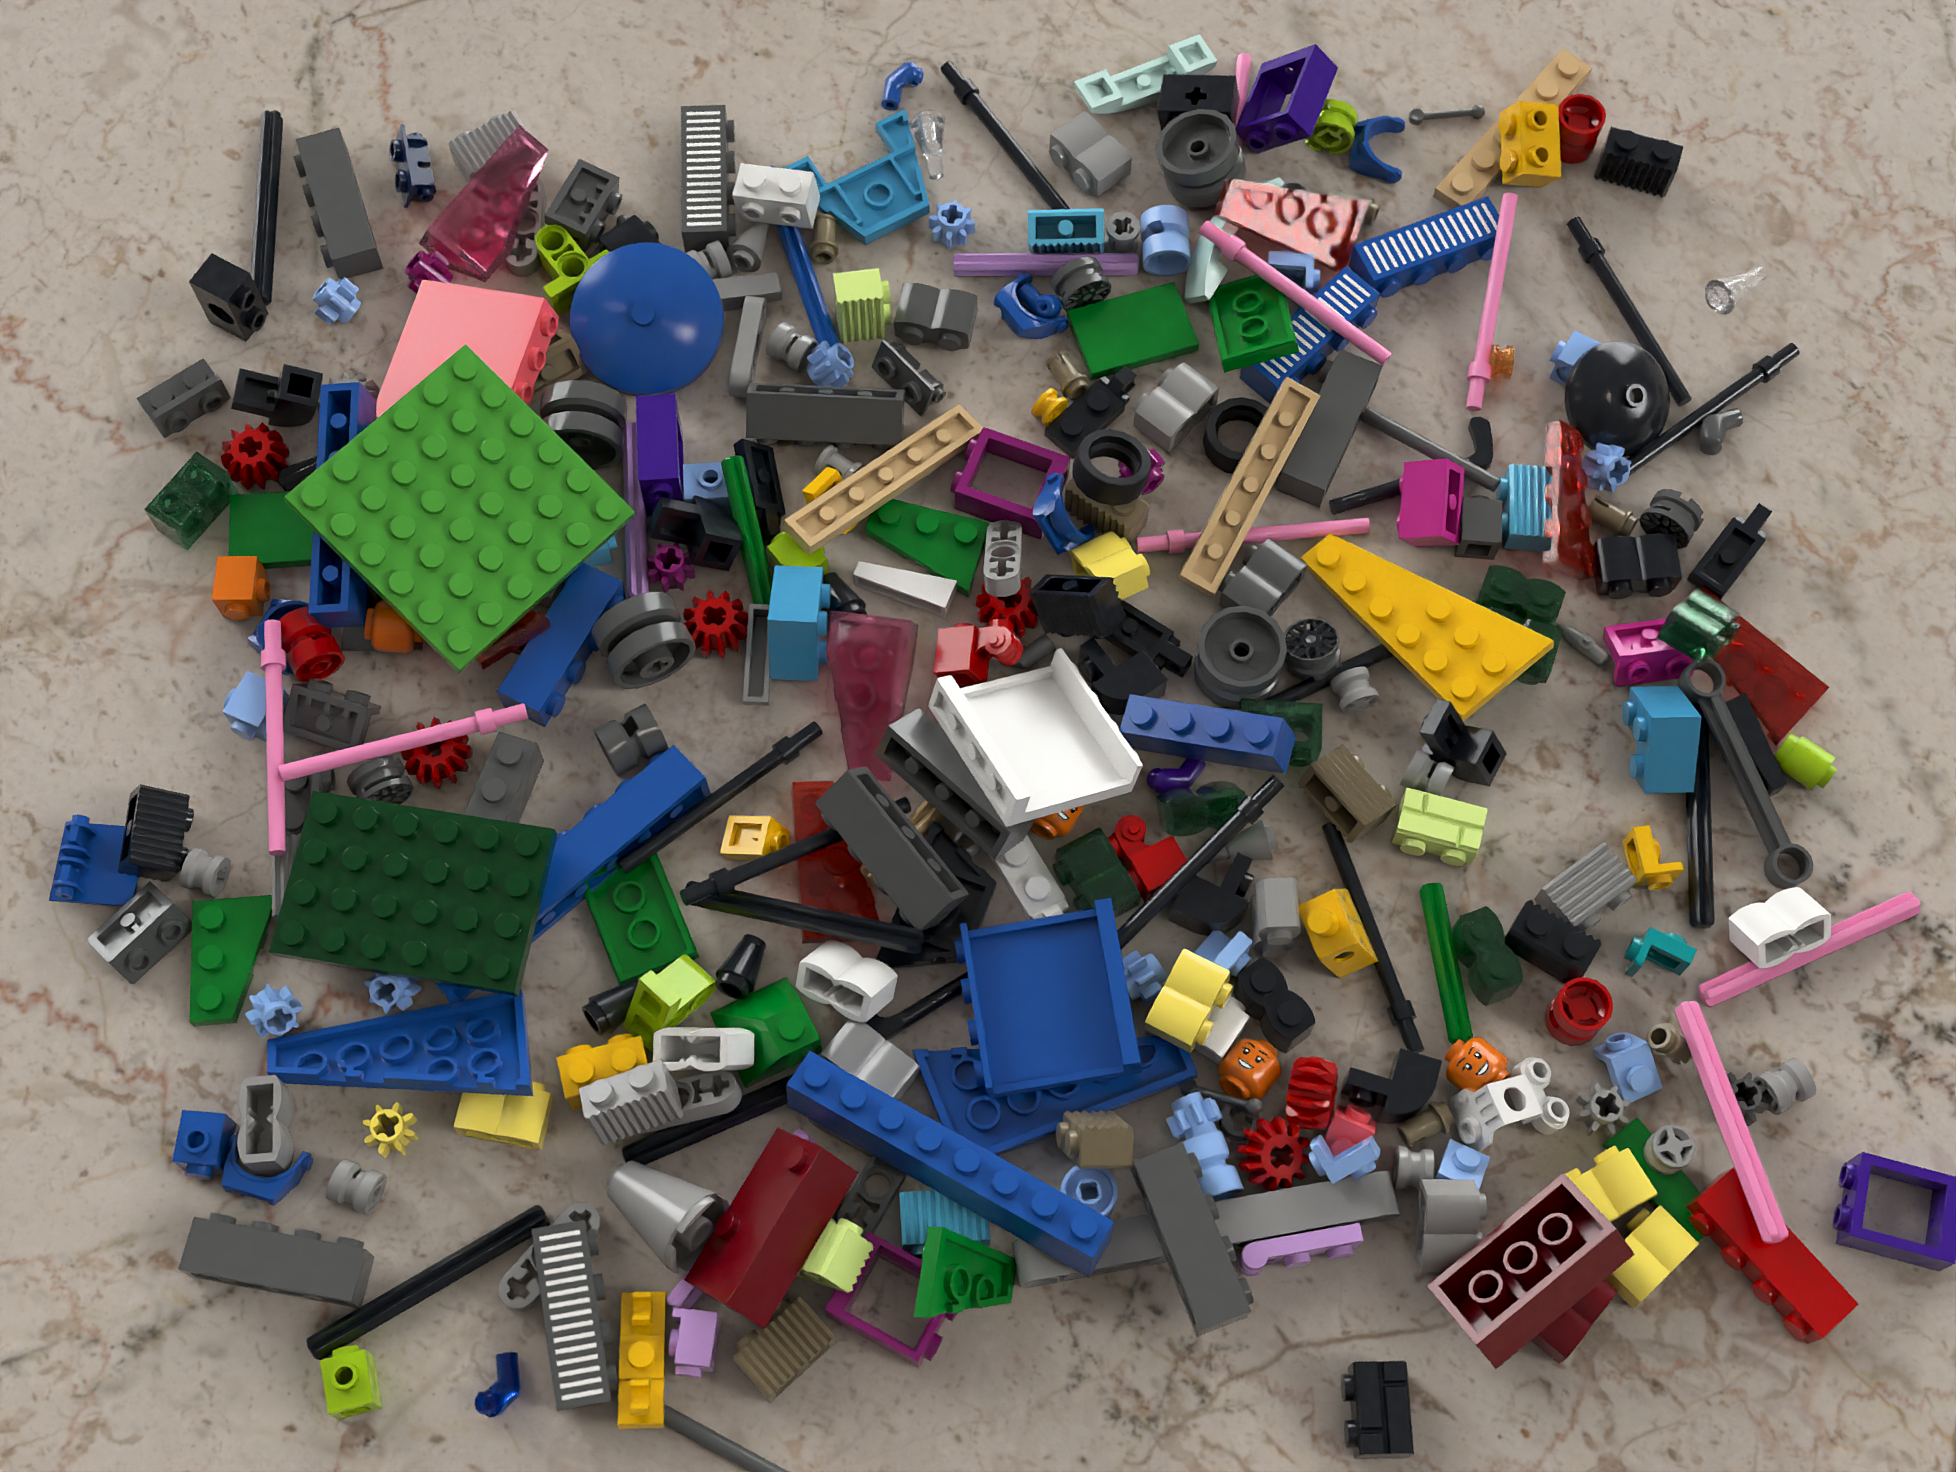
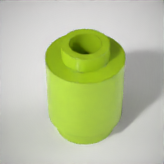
[1774,733,1837,790]

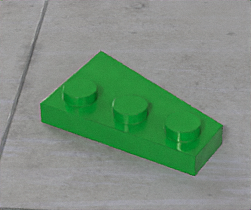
[865,499,989,598]
[189,895,272,1027]
[914,1227,1016,1318]

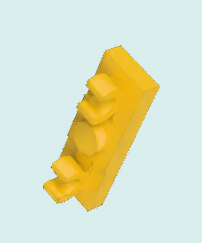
[618,1291,666,1429]

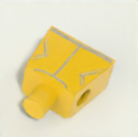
[1299,889,1378,978]

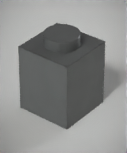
[1455,495,1502,560]

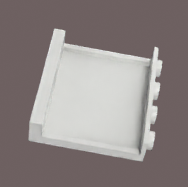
[928,648,1143,827]

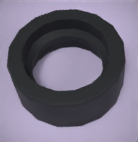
[1203,397,1268,474]
[1072,429,1151,506]

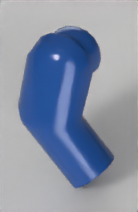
[881,62,924,111]
[1016,282,1062,319]

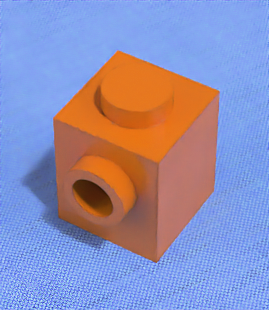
[212,556,271,620]

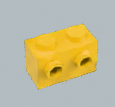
[1498,101,1561,188]
[556,1034,650,1111]

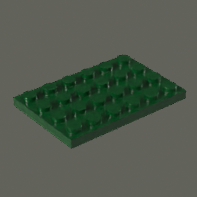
[269,791,558,996]

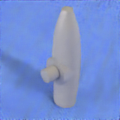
[1556,622,1610,666]

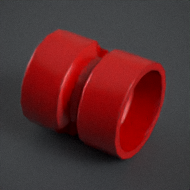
[1558,94,1606,164]
[278,607,345,683]
[1545,977,1613,1046]

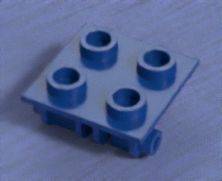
[49,815,139,906]

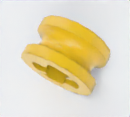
[1031,388,1068,427]

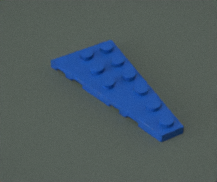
[267,989,533,1096]
[912,1036,1198,1156]

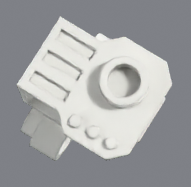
[1449,1057,1570,1152]

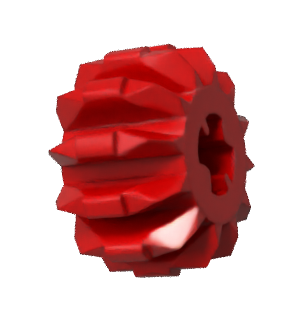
[220,422,290,490]
[976,575,1038,639]
[683,590,748,659]
[401,717,473,789]
[1285,1056,1338,1130]
[1236,1116,1311,1191]

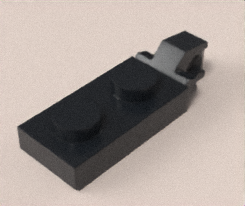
[1044,366,1137,459]
[733,439,786,547]
[1686,503,1772,602]
[1104,600,1193,678]

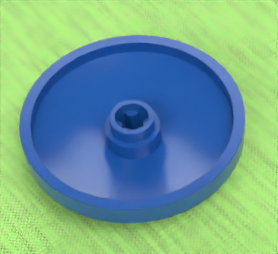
[570,243,724,396]

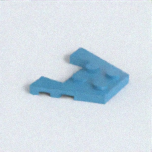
[784,109,930,245]

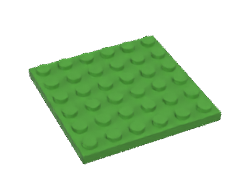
[284,344,635,674]

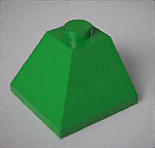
[710,977,822,1089]

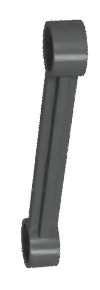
[1678,658,1813,889]

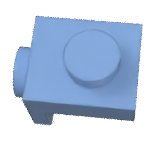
[1266,250,1320,294]
[1194,930,1253,978]
[1593,1032,1663,1103]
[1308,1134,1381,1184]
[1434,1139,1490,1191]

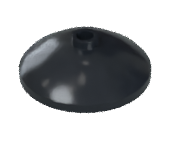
[1565,341,1670,457]

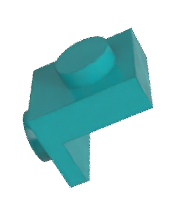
[1624,927,1697,977]

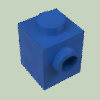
[172,1110,237,1179]

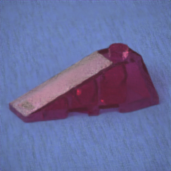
[419,125,549,283]
[826,611,919,782]

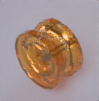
[1489,344,1514,379]

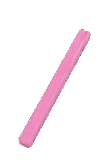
[1697,892,1921,1007]
[1675,1001,1789,1244]

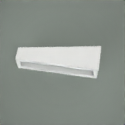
[853,561,957,618]

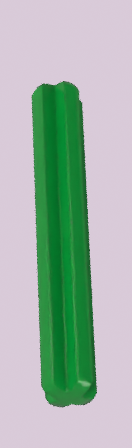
[721,456,772,605]
[1419,883,1473,1044]

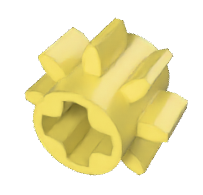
[363,1102,419,1159]

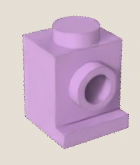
[668,1307,721,1379]

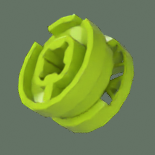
[1305,99,1358,155]

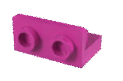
[1603,616,1698,687]

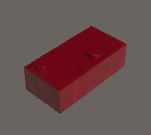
[684,1128,859,1329]
[1427,1172,1635,1369]

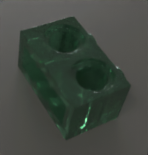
[144,451,239,551]
[1238,698,1323,767]

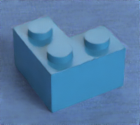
[767,565,831,681]
[1622,686,1701,794]

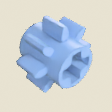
[929,200,975,249]
[312,277,361,324]
[807,340,854,387]
[1581,443,1631,492]
[1122,950,1167,1005]
[364,973,422,1014]
[245,984,303,1038]
[1166,1092,1223,1140]

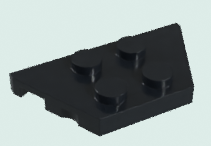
[876,821,997,969]

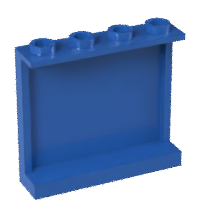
[954,898,1142,1099]

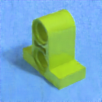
[535,225,609,316]
[623,954,717,1053]

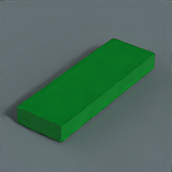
[1602,1117,1705,1242]

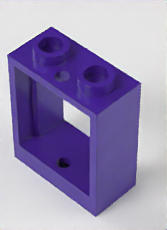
[1235,44,1338,154]
[636,394,685,517]
[1832,1152,1956,1272]

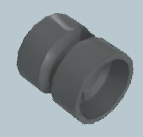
[593,703,669,776]

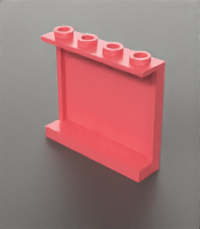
[376,279,559,419]

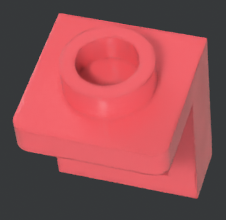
[1324,1104,1377,1177]

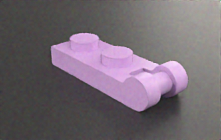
[1237,1223,1363,1276]

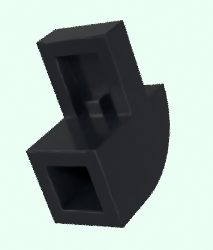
[231,364,323,427]
[647,495,743,572]
[1078,638,1168,715]
[1419,699,1507,787]
[1168,852,1255,936]
[1340,1048,1442,1124]

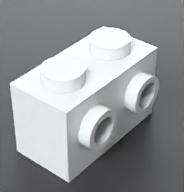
[732,163,820,229]

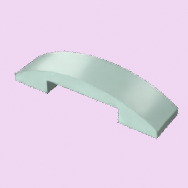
[1073,34,1218,114]
[1184,177,1284,304]

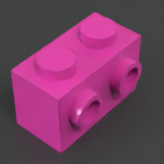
[1396,458,1464,547]

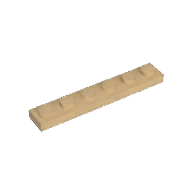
[1433,49,1592,209]
[1177,377,1320,597]
[783,404,983,555]

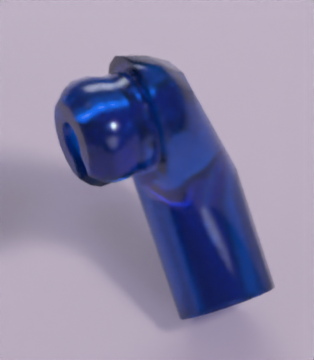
[474,1352,521,1417]

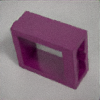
[950,427,1071,540]
[824,1231,957,1368]

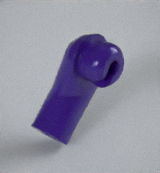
[1147,758,1206,795]

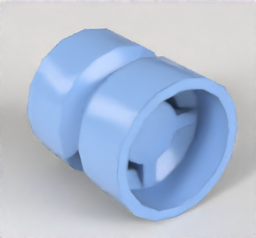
[1140,205,1191,276]
[1179,1131,1244,1202]
[1060,1166,1117,1219]

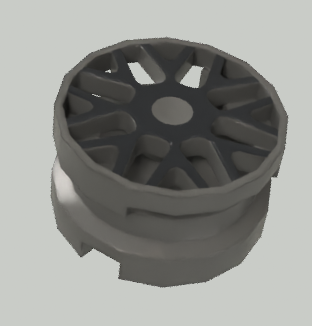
[1051,256,1111,312]
[1639,489,1704,549]
[1284,618,1341,681]
[347,755,414,804]

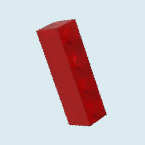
[1685,1167,1859,1344]

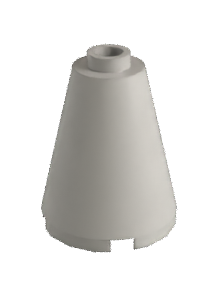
[607,1161,730,1274]

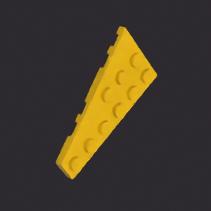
[1300,533,1554,722]

